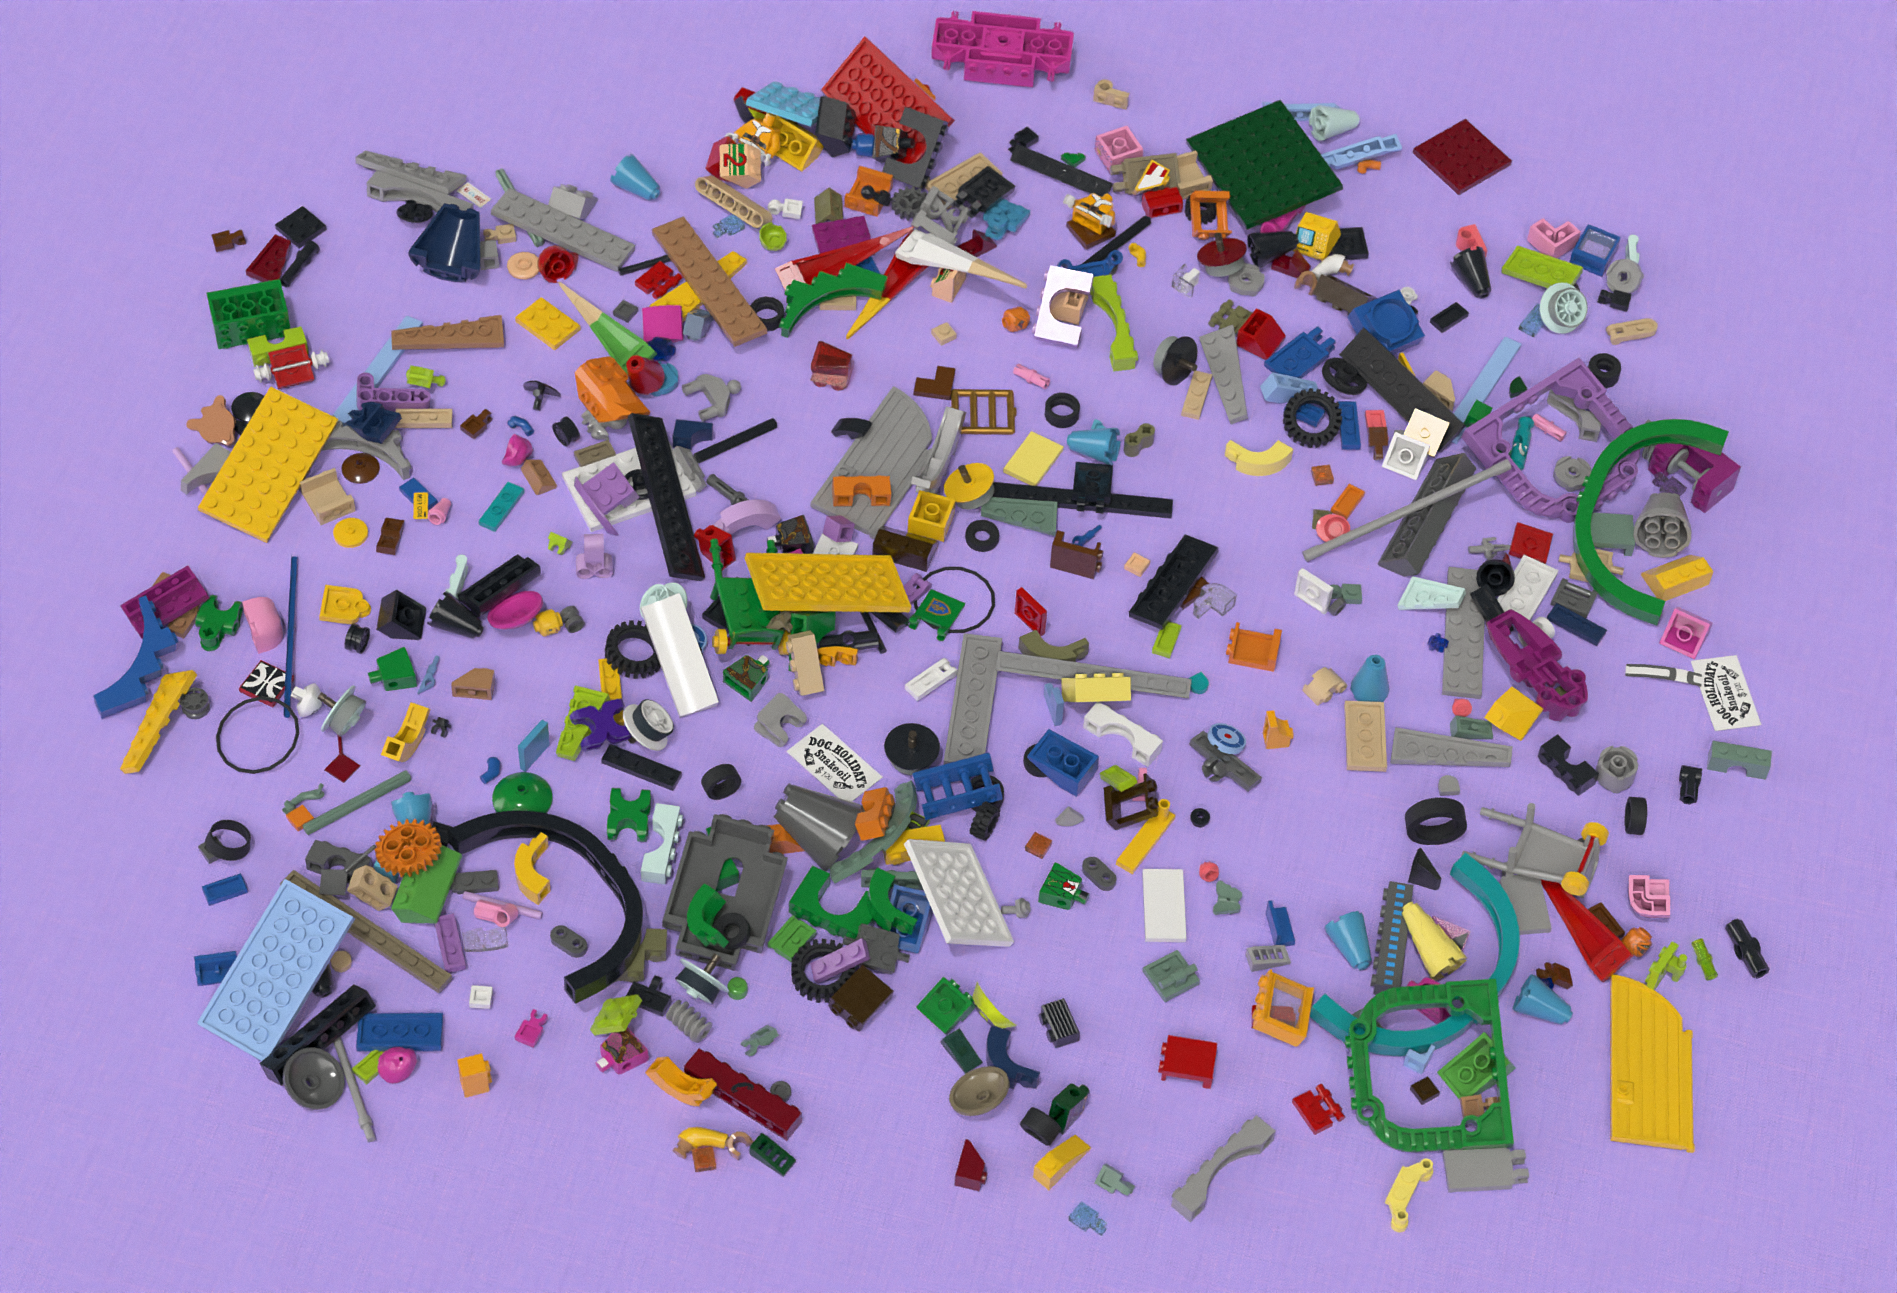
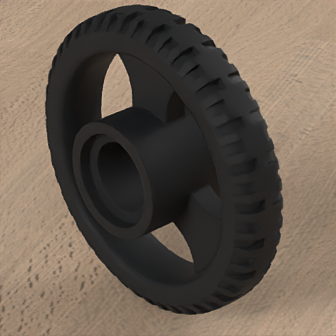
[1322,357,1367,395]

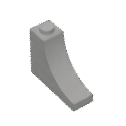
[181,443,231,494]

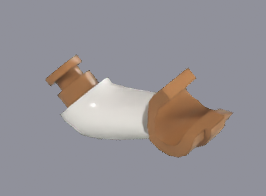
[1294,254,1354,296]

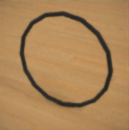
[914,567,995,633]
[216,696,300,774]

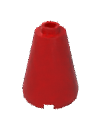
[626,355,665,395]

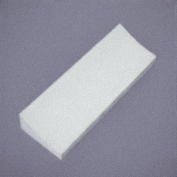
[641,593,719,718]

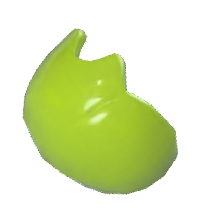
[759,222,787,251]

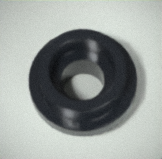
[1190,808,1210,828]

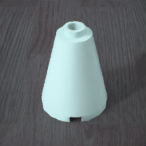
[1309,105,1360,141]

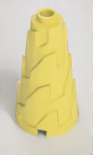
[1402,902,1467,981]

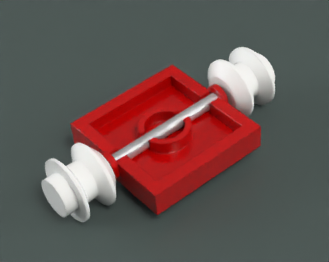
[253,344,329,389]

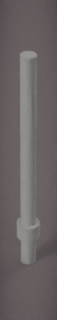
[333,1037,375,1142]

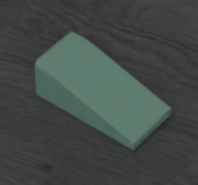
[1450,715,1493,740]

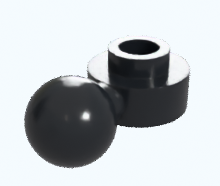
[861,185,892,206]

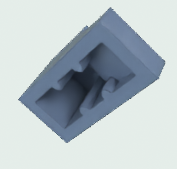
[683,308,714,341]

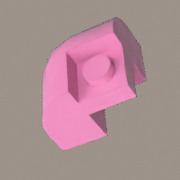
[242,597,283,654]
[1628,875,1670,918]

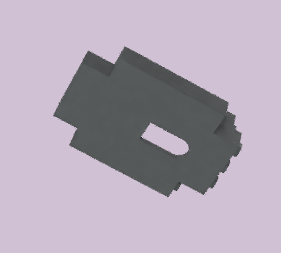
[662,814,788,971]

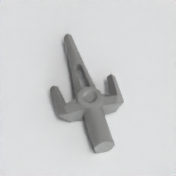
[1468,537,1510,559]

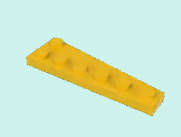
[649,251,747,322]
[120,670,197,774]

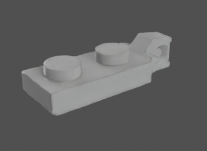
[673,446,707,492]

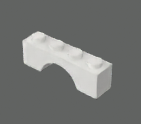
[1083,702,1163,767]

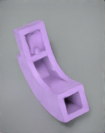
[713,499,781,535]

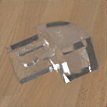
[1193,583,1237,619]

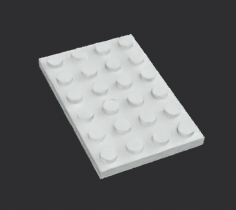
[562,443,696,532]
[904,839,1014,947]

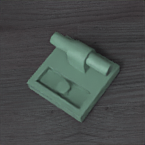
[1142,950,1200,1002]

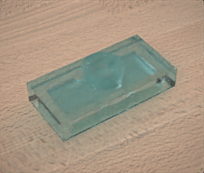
[1518,303,1545,337]

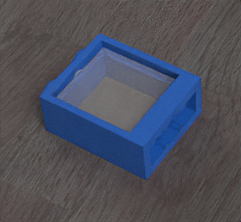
[1569,224,1621,277]

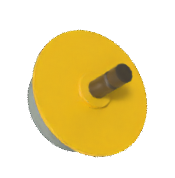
[944,463,994,509]

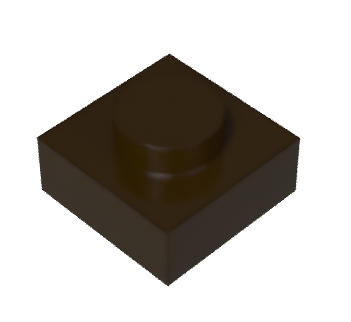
[1410,1076,1440,1105]

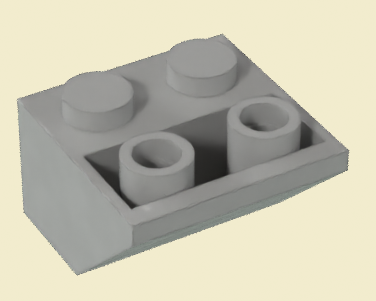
[548,184,598,219]

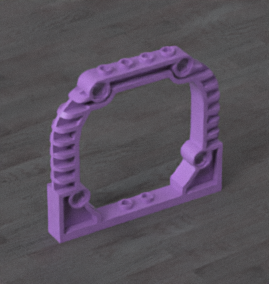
[1461,358,1640,523]

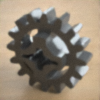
[891,186,927,221]

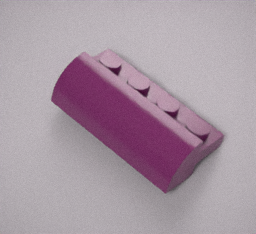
[120,565,209,639]

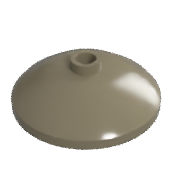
[949,1066,1010,1116]

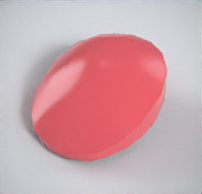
[1316,514,1351,542]

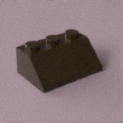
[1312,274,1377,315]
[872,526,939,572]

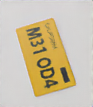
[413,492,428,519]

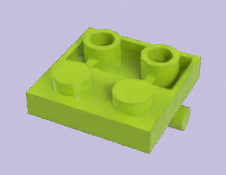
[1645,941,1687,991]

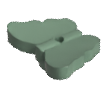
[1213,880,1242,915]

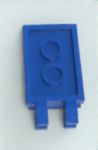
[1264,326,1336,379]

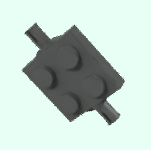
[842,924,910,974]

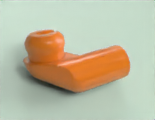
[1357,160,1381,174]

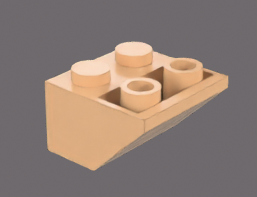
[1050,292,1088,325]

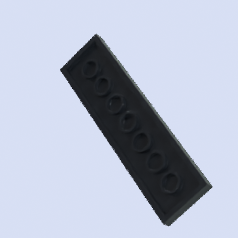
[1339,327,1466,453]

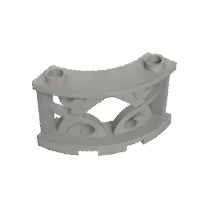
[911,186,969,245]

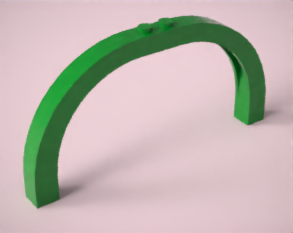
[1573,419,1729,626]

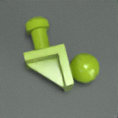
[406,365,446,388]

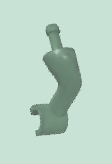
[282,783,324,814]

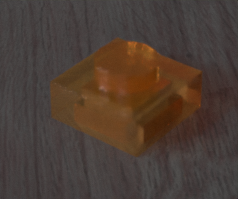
[1311,465,1334,486]
[1025,832,1052,859]
[692,1146,716,1173]

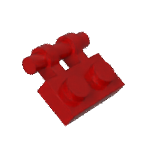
[635,261,682,299]
[1292,1084,1345,1135]

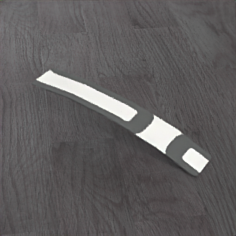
[1625,664,1702,686]

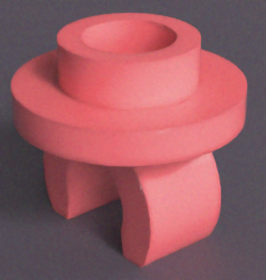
[1452,699,1472,717]

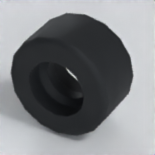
[1588,353,1621,388]
[1020,1107,1061,1146]

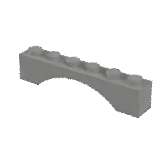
[367,170,473,212]
[1171,1115,1276,1222]

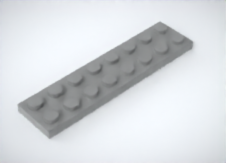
[491,188,635,272]
[1442,567,1485,699]
[943,633,1002,765]

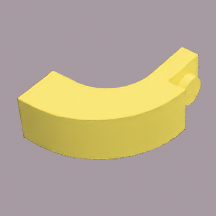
[1224,440,1293,476]

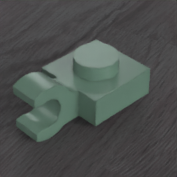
[1330,584,1362,604]
[740,1025,779,1056]
[1094,1163,1135,1196]

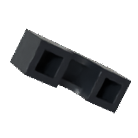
[1538,734,1599,796]

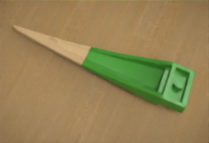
[558,282,657,375]

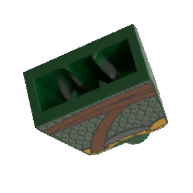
[1049,1083,1090,1134]

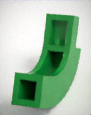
[867,867,918,935]
[687,883,729,948]

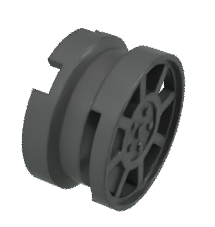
[180,688,210,719]

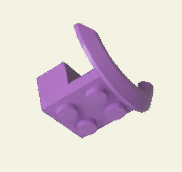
[574,462,640,536]

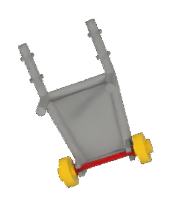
[1461,803,1609,898]

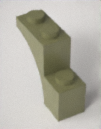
[615,928,668,983]

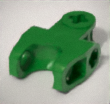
[195,594,243,651]

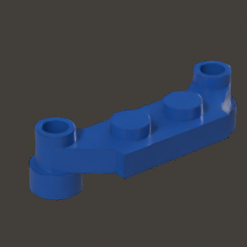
[1056,250,1123,277]

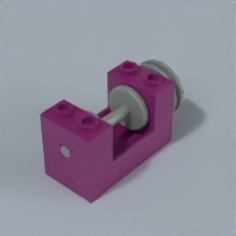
[1642,420,1741,513]

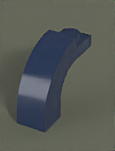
[986,1025,1040,1089]

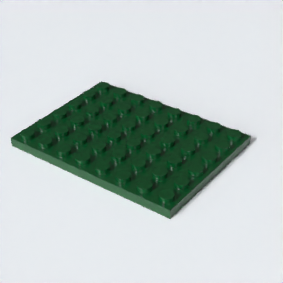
[1186,99,1343,230]

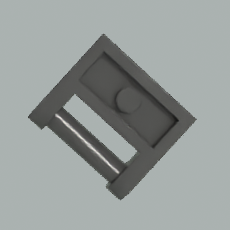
[1550,578,1598,618]

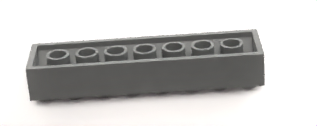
[1377,453,1477,577]

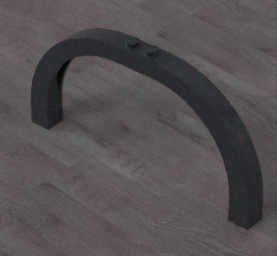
[448,811,643,1004]

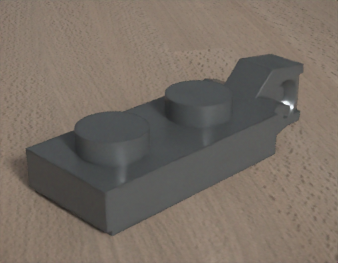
[450,870,498,895]

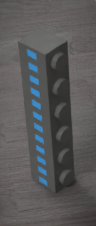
[1370,881,1414,995]

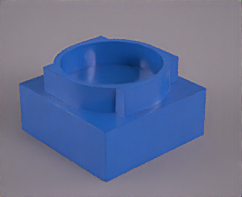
[1347,289,1425,355]

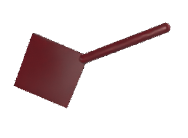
[324,734,360,783]

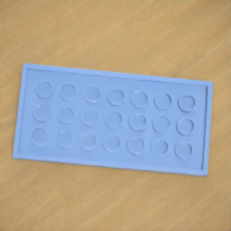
[197,879,355,1061]

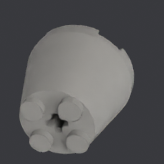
[1633,493,1692,558]

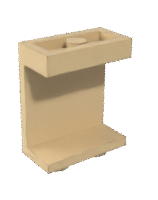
[1177,151,1213,200]
[300,468,355,525]

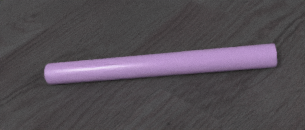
[173,447,208,496]
[463,891,543,920]

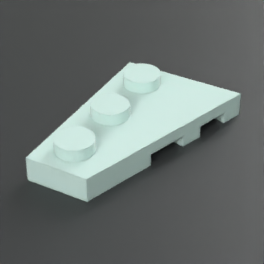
[1397,576,1466,610]

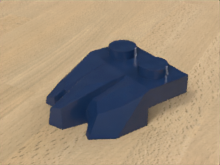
[345,401,402,444]

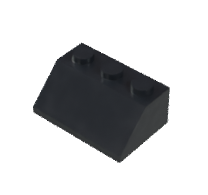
[815,96,856,158]

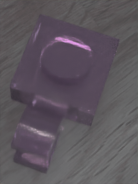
[1652,471,1687,496]

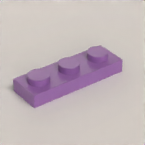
[434,913,466,973]
[810,938,870,983]

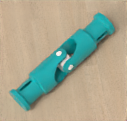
[1510,416,1534,471]

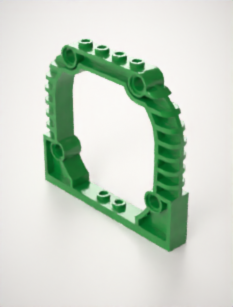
[1345,979,1514,1152]

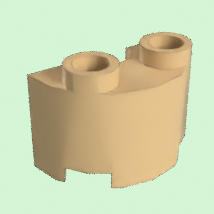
[1302,667,1347,706]

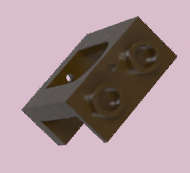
[1103,773,1159,830]

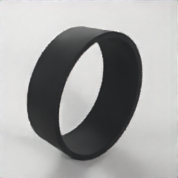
[205,820,251,861]

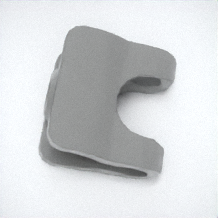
[754,693,807,747]

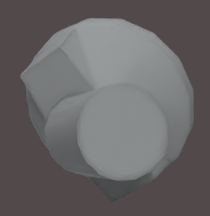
[1001,898,1031,918]

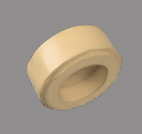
[330,951,352,972]

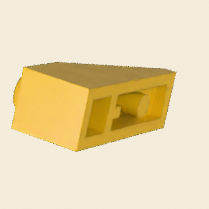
[1033,1135,1091,1190]

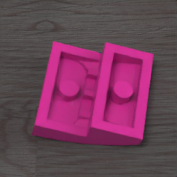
[642,305,683,344]

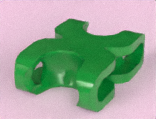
[607,788,651,842]

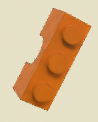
[832,475,891,506]
[855,787,895,841]

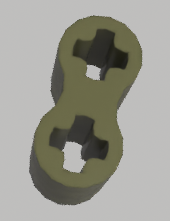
[1123,423,1155,457]

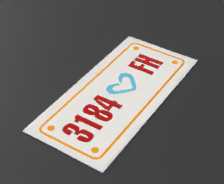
[456,182,492,208]

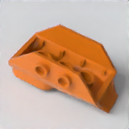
[574,356,650,423]

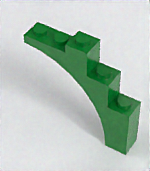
[779,263,888,338]

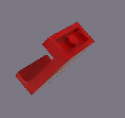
[1158,1035,1218,1089]

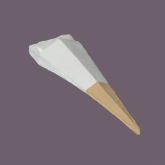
[895,229,1027,288]

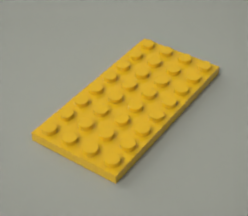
[198,386,338,543]
[744,553,912,613]

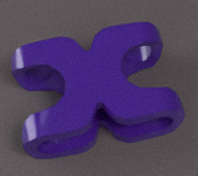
[569,699,633,751]

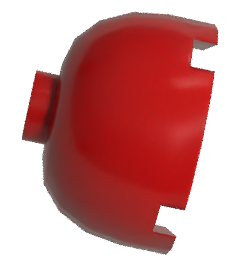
[537,245,575,283]

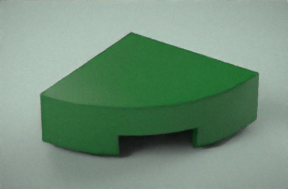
[1061,152,1086,167]

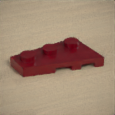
[246,234,291,282]

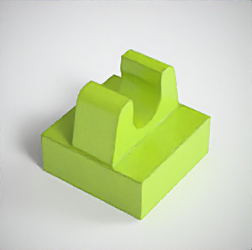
[548,532,573,555]

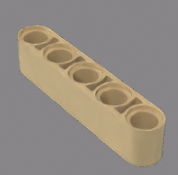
[695,175,773,228]

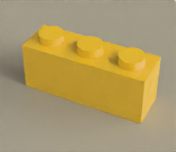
[883,824,945,865]

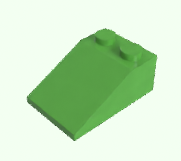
[1437,1032,1516,1099]

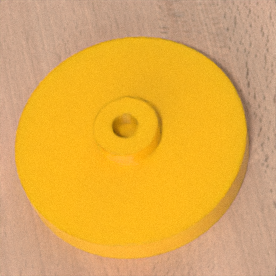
[333,518,368,548]

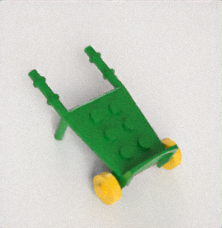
[709,539,790,655]

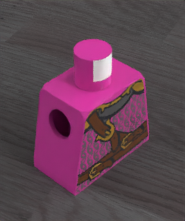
[596,1027,649,1075]

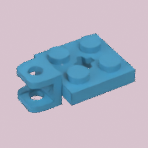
[983,199,1031,240]

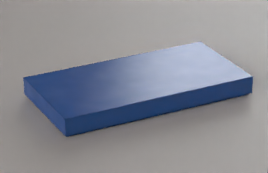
[356,1013,444,1051]

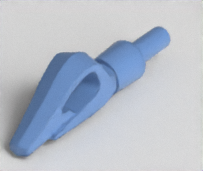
[417,655,440,694]

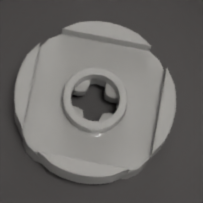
[1606,259,1644,294]
[1228,263,1265,297]
[1553,456,1591,492]

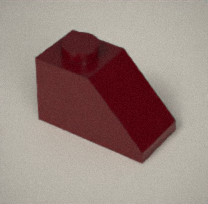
[954,1139,988,1191]

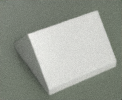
[1382,432,1430,480]

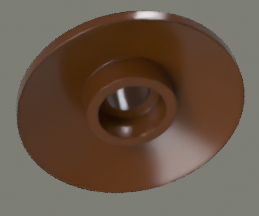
[341,453,380,484]

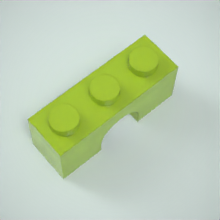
[247,326,309,367]

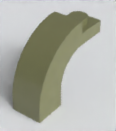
[1018,630,1089,662]

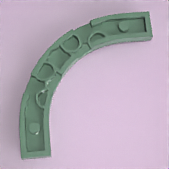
[830,780,917,883]

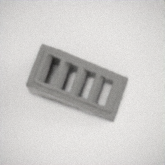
[1245,945,1291,972]

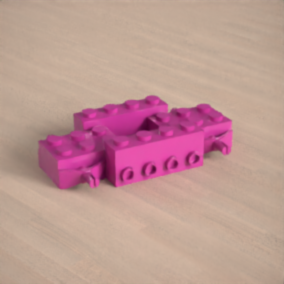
[931,11,1074,87]

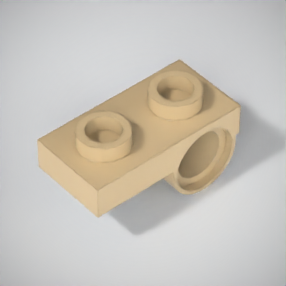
[1093,79,1129,110]

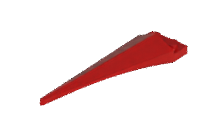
[775,226,914,290]
[1540,879,1634,983]

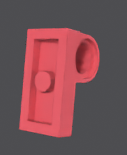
[1456,224,1487,257]

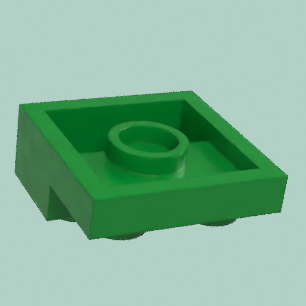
[916,976,976,1035]

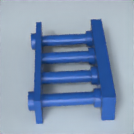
[912,752,1003,820]

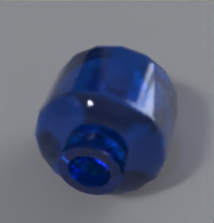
[648,336,676,362]

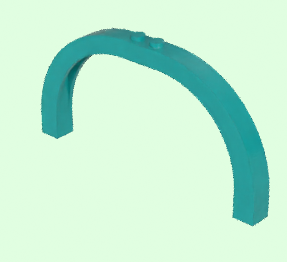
[1310,852,1520,1056]

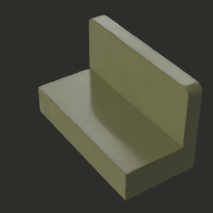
[814,187,843,224]

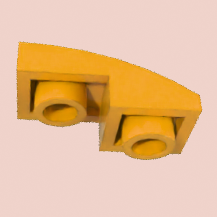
[817,646,858,667]

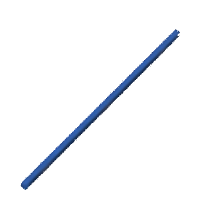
[283,554,298,718]

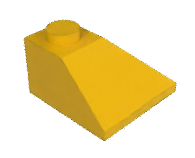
[1484,686,1543,741]

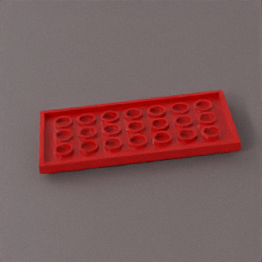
[821,36,955,164]

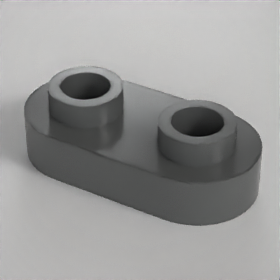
[1082,857,1116,891]
[550,925,587,958]

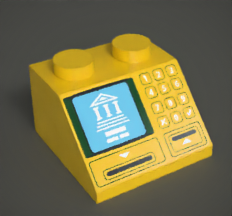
[1293,212,1341,261]

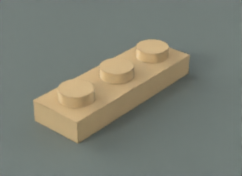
[1181,371,1212,420]
[395,409,453,428]

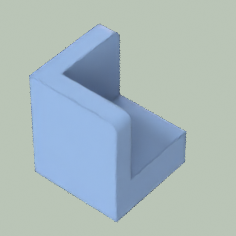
[1403,1045,1435,1075]

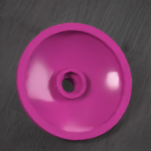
[487,591,543,630]

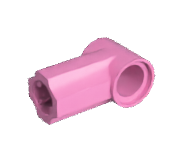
[474,900,518,927]

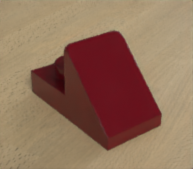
[957,229,997,257]
[1271,249,1311,278]

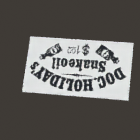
[1691,655,1761,731]
[786,724,883,802]

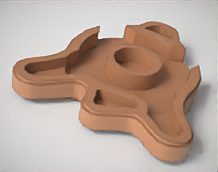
[186,395,236,446]

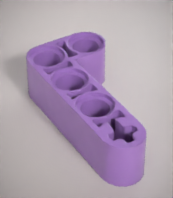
[356,372,431,412]

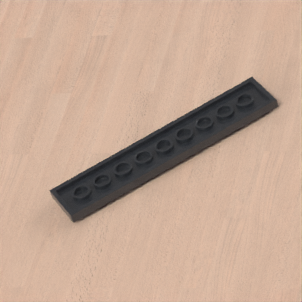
[628,413,705,581]

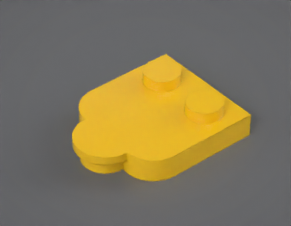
[319,585,371,624]

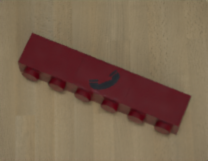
[684,1048,802,1141]

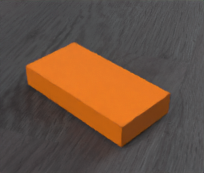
[1331,484,1365,520]

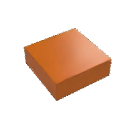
[286,804,314,832]

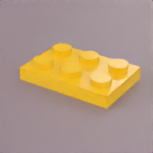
[515,297,581,351]

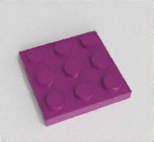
[812,216,875,256]

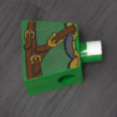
[723,655,770,702]

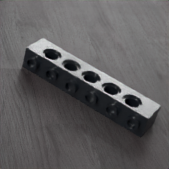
[259,984,376,1086]

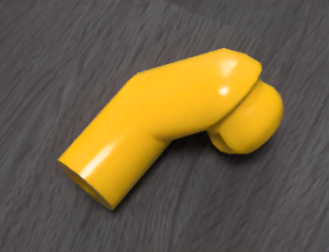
[1128,243,1146,267]

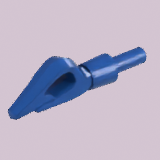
[1072,524,1102,546]

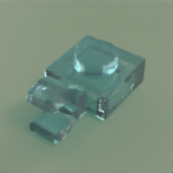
[712,214,745,238]
[1068,1201,1107,1236]

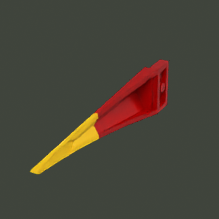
[846,230,928,340]

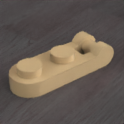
[1606,318,1658,345]

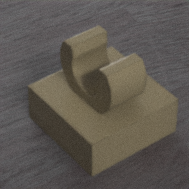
[766,611,793,634]

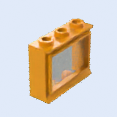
[1252,969,1314,1047]

